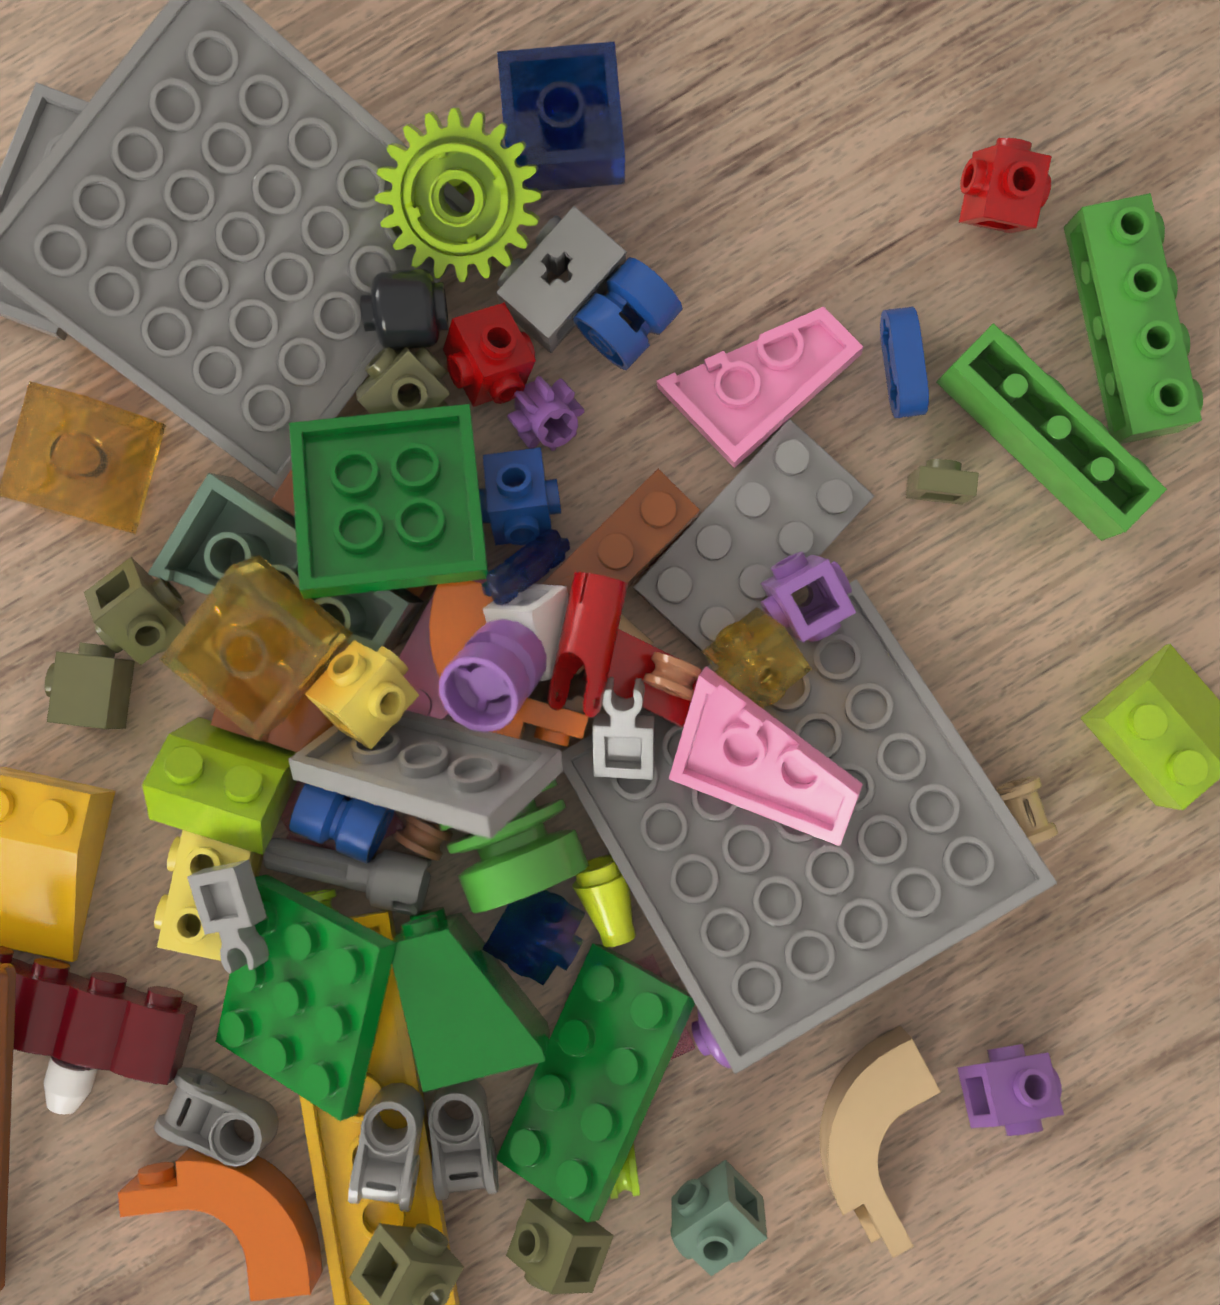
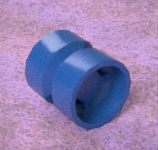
[573,257,683,371]
[289,783,396,864]

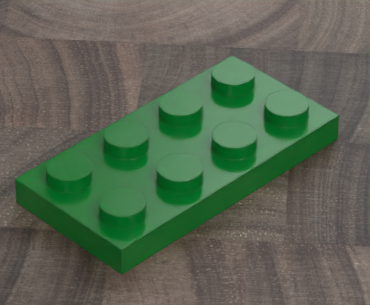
[496,943,695,1222]

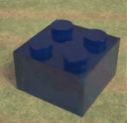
[497,41,625,191]

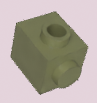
[45,642,135,729]

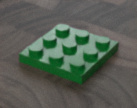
[289,404,489,599]
[215,874,396,1121]

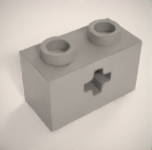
[496,206,627,353]

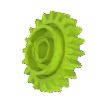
[375,107,542,282]

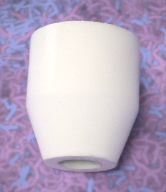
[43,1056,98,1115]

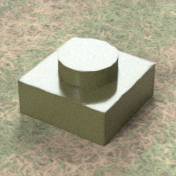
[906,459,979,505]

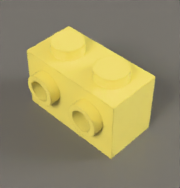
[154,830,263,961]

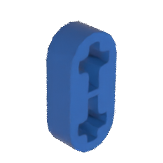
[880,306,929,418]

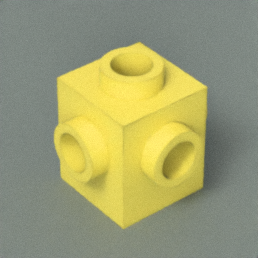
[305,640,419,749]

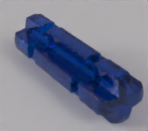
[482,529,571,605]

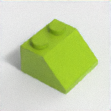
[1080,644,1220,810]
[142,717,297,855]

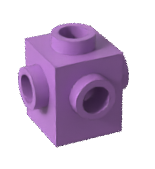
[761,552,856,642]
[957,1044,1064,1136]

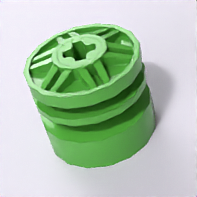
[438,779,589,914]

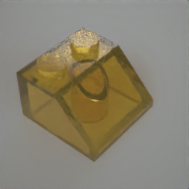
[0,381,166,534]

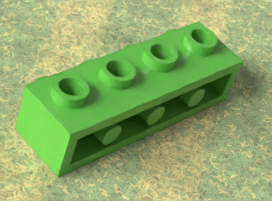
[1064,193,1203,444]
[936,323,1167,541]

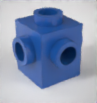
[479,447,561,546]

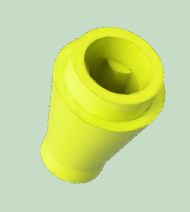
[572,855,636,947]

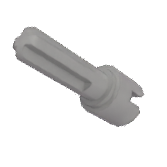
[263,837,432,916]

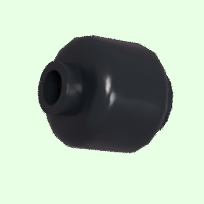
[360,269,449,350]

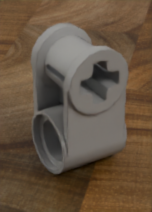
[154,1067,279,1167]
[428,1079,499,1201]
[348,1083,425,1212]

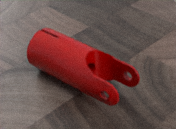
[548,572,628,718]

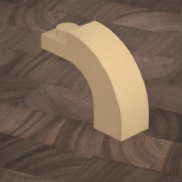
[819,1026,941,1258]

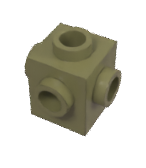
[356,347,450,414]
[84,557,188,665]
[506,1199,614,1295]
[350,1223,464,1305]

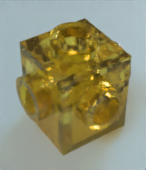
[701,607,812,709]

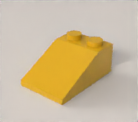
[0,767,116,962]

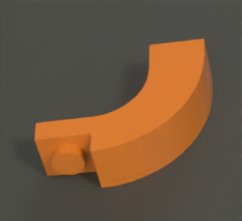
[429,581,589,747]
[118,1147,323,1302]

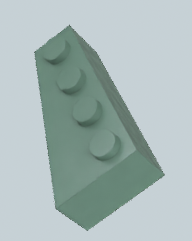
[148,473,424,652]

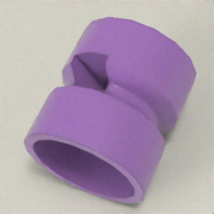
[439,619,547,732]

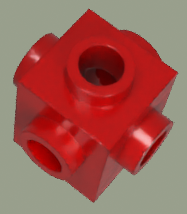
[959,138,1052,233]
[443,302,536,407]

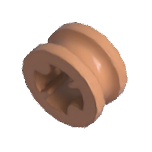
[643,652,703,701]
[393,813,453,861]

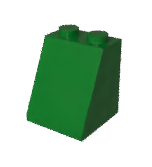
[391,907,550,1092]

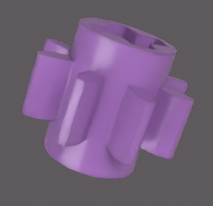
[507,376,585,451]

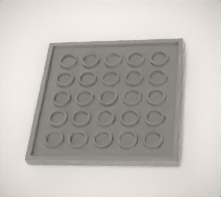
[0,0,474,490]
[561,579,1057,1074]

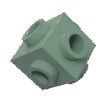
[670,1160,768,1276]

